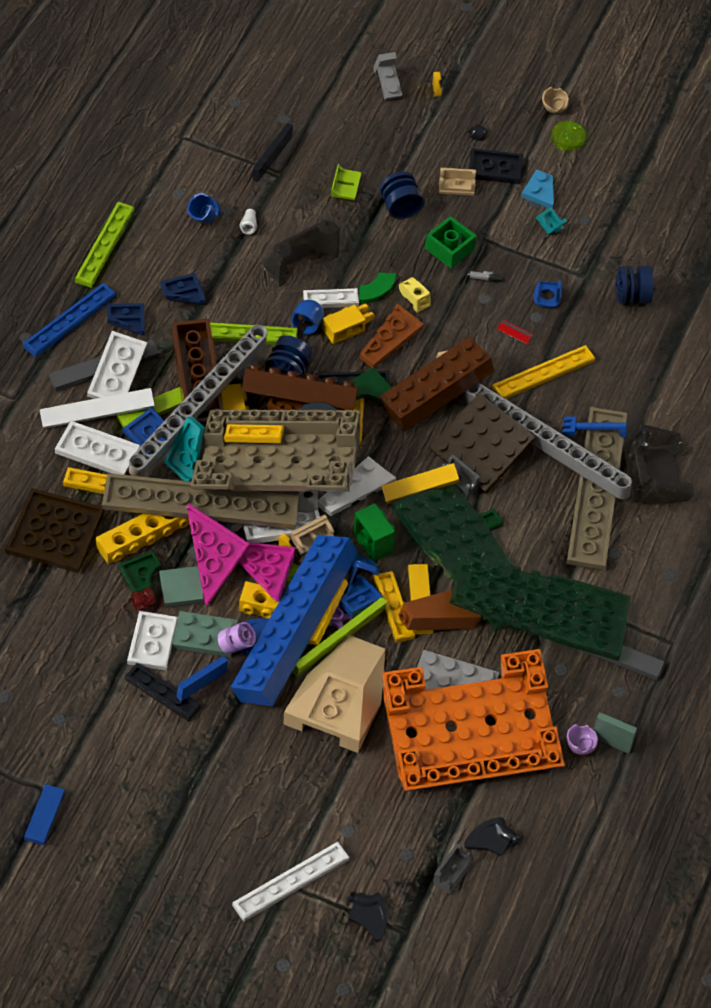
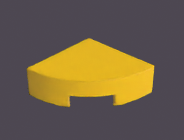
[432,72,442,97]
[279,533,297,556]

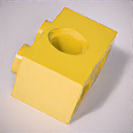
[239,581,284,619]

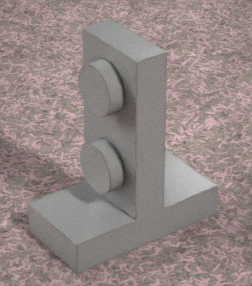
[374,52,402,101]

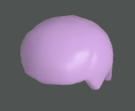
[566,724,598,755]

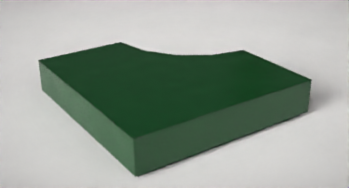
[351,368,392,404]
[118,551,162,598]

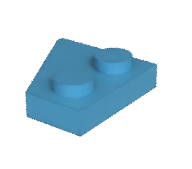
[521,170,554,208]

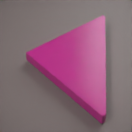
[186,503,250,606]
[238,542,296,602]

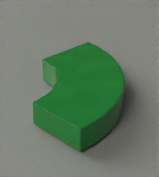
[359,272,396,304]

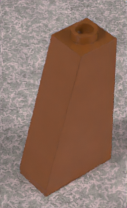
[398,587,482,630]

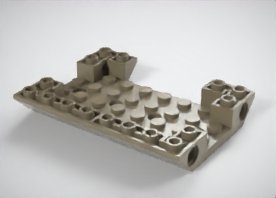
[190,409,360,492]

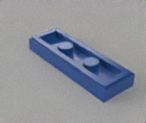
[177,656,228,701]
[24,784,65,846]

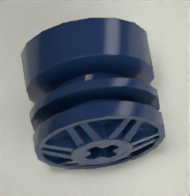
[380,172,424,219]
[615,266,653,304]
[265,336,312,376]

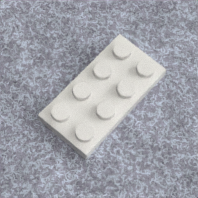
[87,331,147,399]
[55,421,140,475]

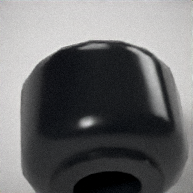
[469,124,487,141]

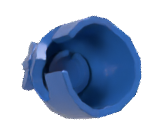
[187,193,222,224]
[291,300,324,335]

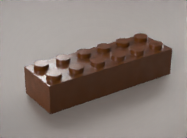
[171,319,224,431]
[379,336,494,432]
[242,364,359,411]

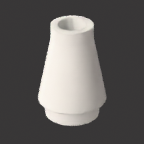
[240,209,257,235]

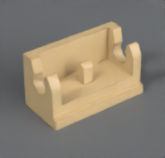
[439,168,476,196]
[290,515,334,555]

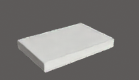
[127,611,178,671]

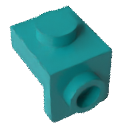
[536,207,567,234]

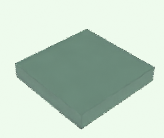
[159,566,204,607]
[594,712,637,754]

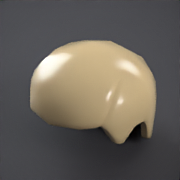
[542,87,569,113]

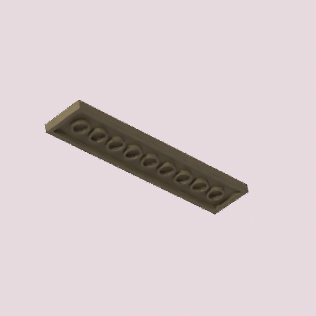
[566,407,627,570]
[102,473,300,529]

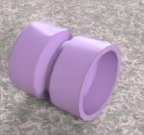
[218,622,256,654]

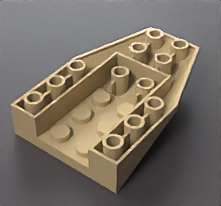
[284,635,385,753]

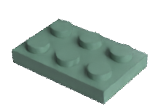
[172,611,238,657]

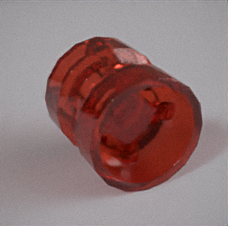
[130,587,156,612]

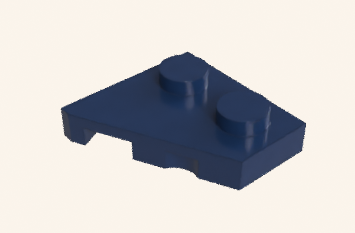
[160,273,206,305]
[107,303,145,336]

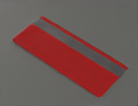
[497,320,533,344]

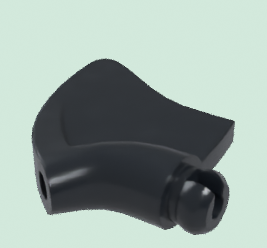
[464,817,521,857]
[348,891,387,942]

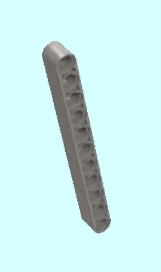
[129,325,267,477]
[465,382,632,499]

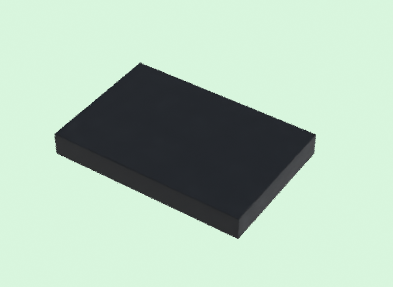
[469,148,523,184]

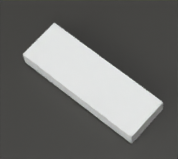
[303,288,359,308]

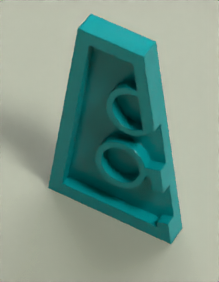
[164,416,205,482]

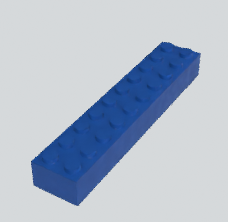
[230,535,358,706]

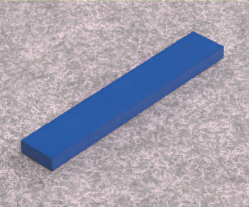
[23,283,116,357]

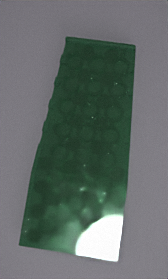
[391,484,542,632]
[449,554,630,661]

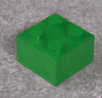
[425,216,477,268]
[353,504,396,562]

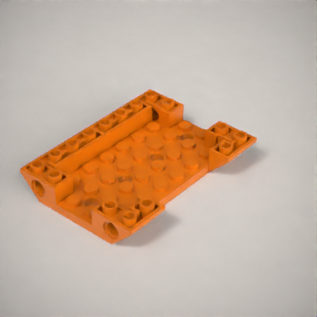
[382,649,565,791]

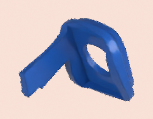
[534,280,562,308]
[346,555,380,589]

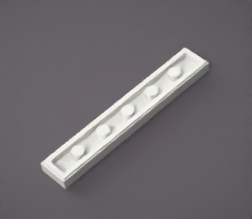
[40,388,155,429]
[232,842,349,922]

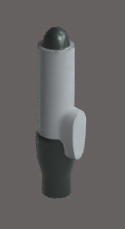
[467,271,502,282]

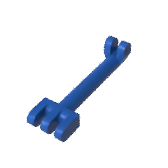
[562,417,627,437]

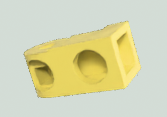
[399,277,431,313]

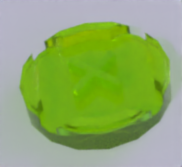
[551,121,586,151]

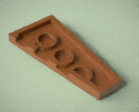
[360,304,424,368]

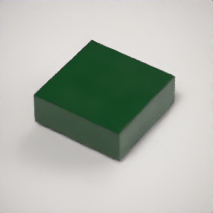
[477,508,504,533]

